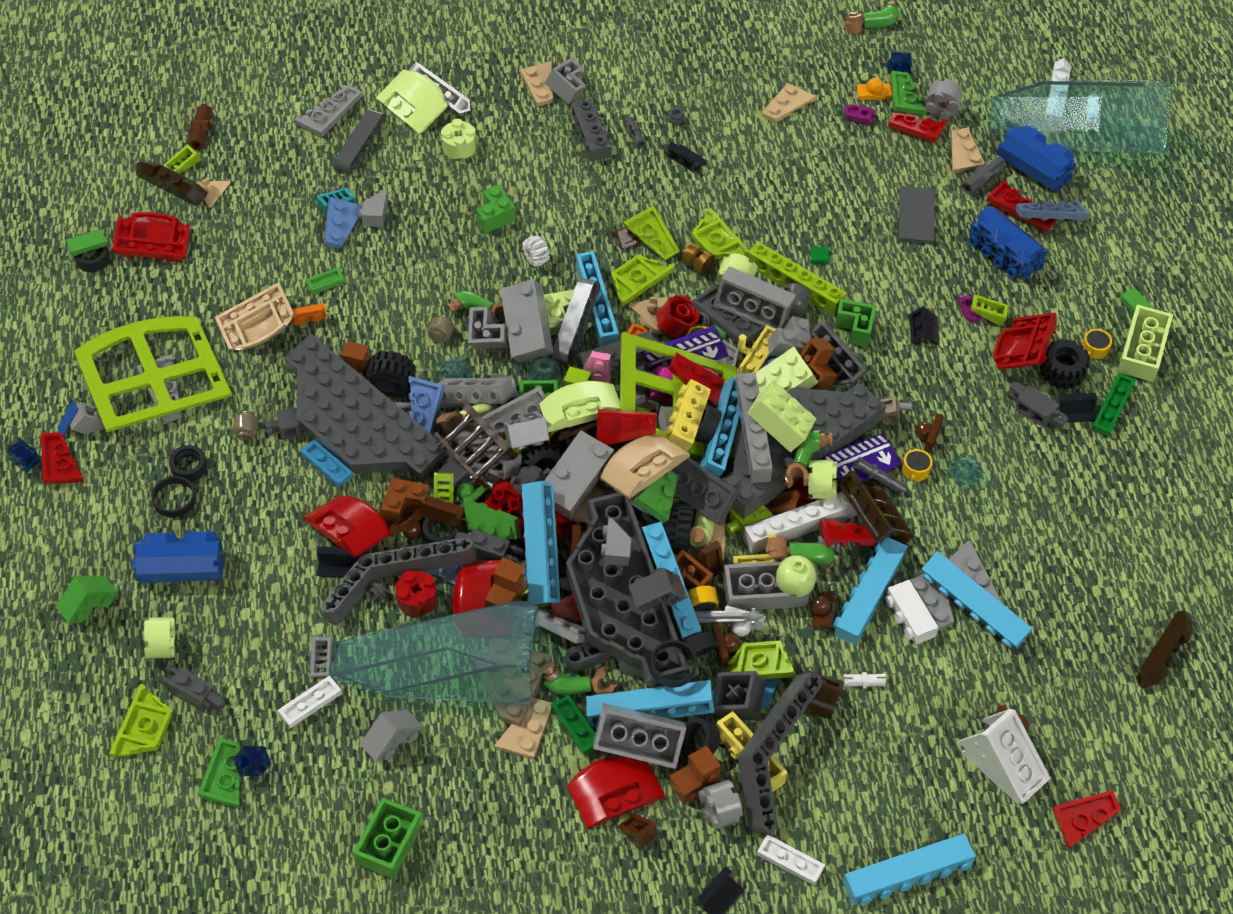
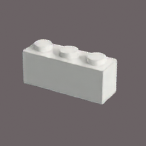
[885,580,939,645]

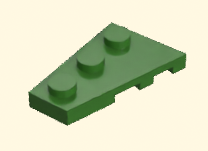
[890,71,928,115]
[634,470,678,523]
[463,496,521,539]
[198,737,240,808]

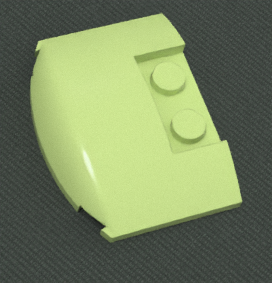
[376,70,448,135]
[539,381,620,432]

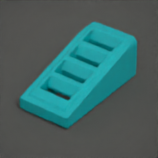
[316,187,357,215]

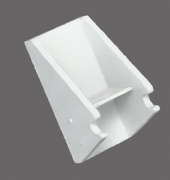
[957,709,1051,804]

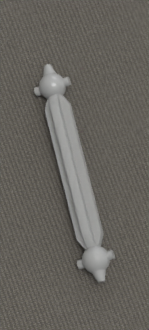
[670,608,764,626]

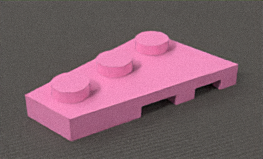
[582,351,611,384]

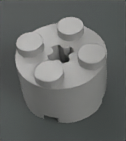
[925,79,963,120]
[698,780,743,829]

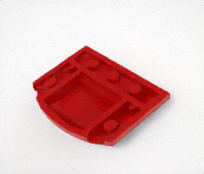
[112,212,190,262]
[994,312,1057,370]
[303,496,391,557]
[452,559,514,637]
[567,754,666,829]

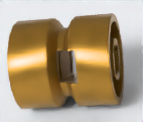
[682,242,715,275]

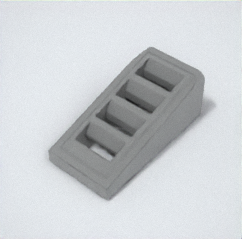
[310,637,334,678]

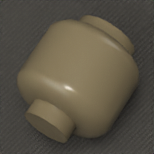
[427,316,454,343]
[233,411,259,440]

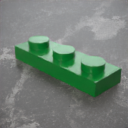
[551,695,595,756]

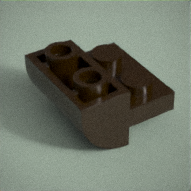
[803,669,844,720]

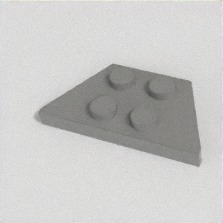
[948,541,1002,603]

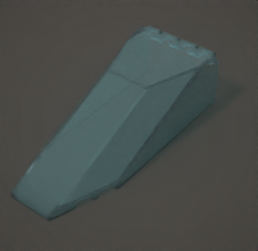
[990,80,1172,154]
[329,601,541,704]

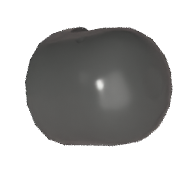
[784,283,811,316]

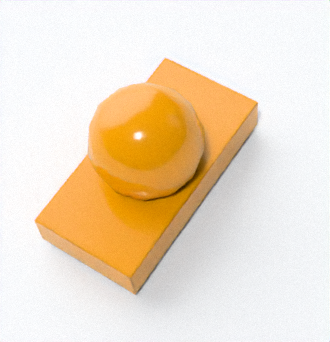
[856,78,892,100]

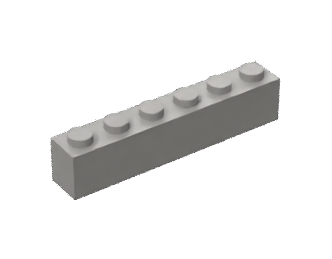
[735,373,773,483]

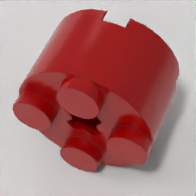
[656,295,699,339]
[395,571,437,617]

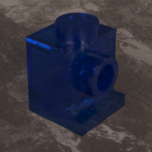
[887,53,912,75]

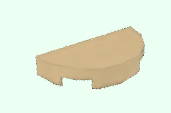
[639,315,665,334]

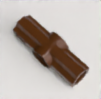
[188,104,213,151]

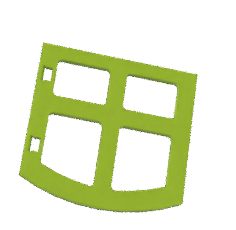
[74,316,232,433]
[620,332,739,459]

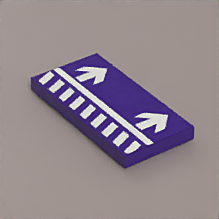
[645,325,729,369]
[822,433,902,491]

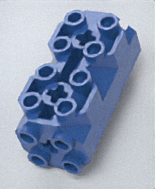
[996,124,1076,193]
[968,206,1048,279]
[132,531,224,583]

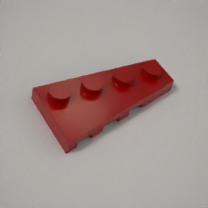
[986,180,1056,233]

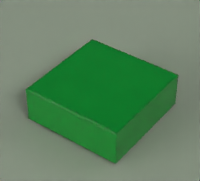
[810,247,829,264]

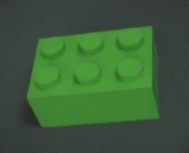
[353,797,423,880]

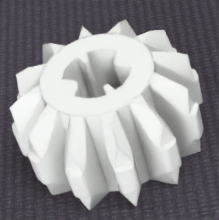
[522,235,550,267]

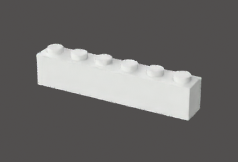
[743,491,857,554]

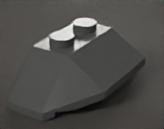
[810,320,868,385]

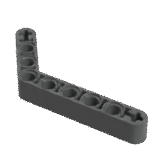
[322,537,477,624]
[739,673,822,833]

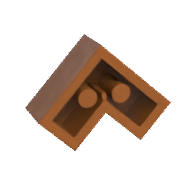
[800,338,838,391]
[341,341,372,378]
[380,478,431,523]
[675,549,713,590]
[485,557,527,618]
[669,746,721,804]

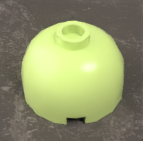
[776,555,816,597]

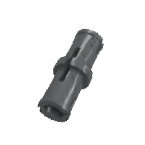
[624,117,646,148]

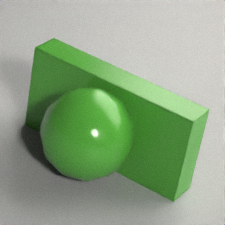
[457,481,490,507]

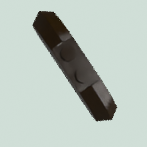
[136,162,208,206]
[1136,610,1192,688]

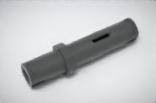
[853,457,907,495]

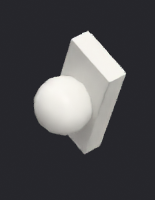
[724,606,765,637]

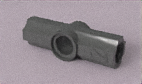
[961,156,1007,195]

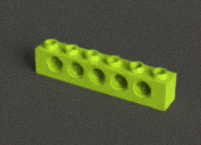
[747,241,847,317]

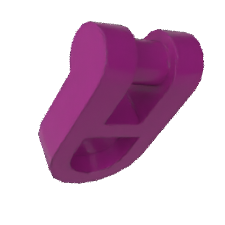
[844,104,875,126]
[957,293,982,323]

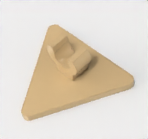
[196,178,231,207]
[629,297,668,316]

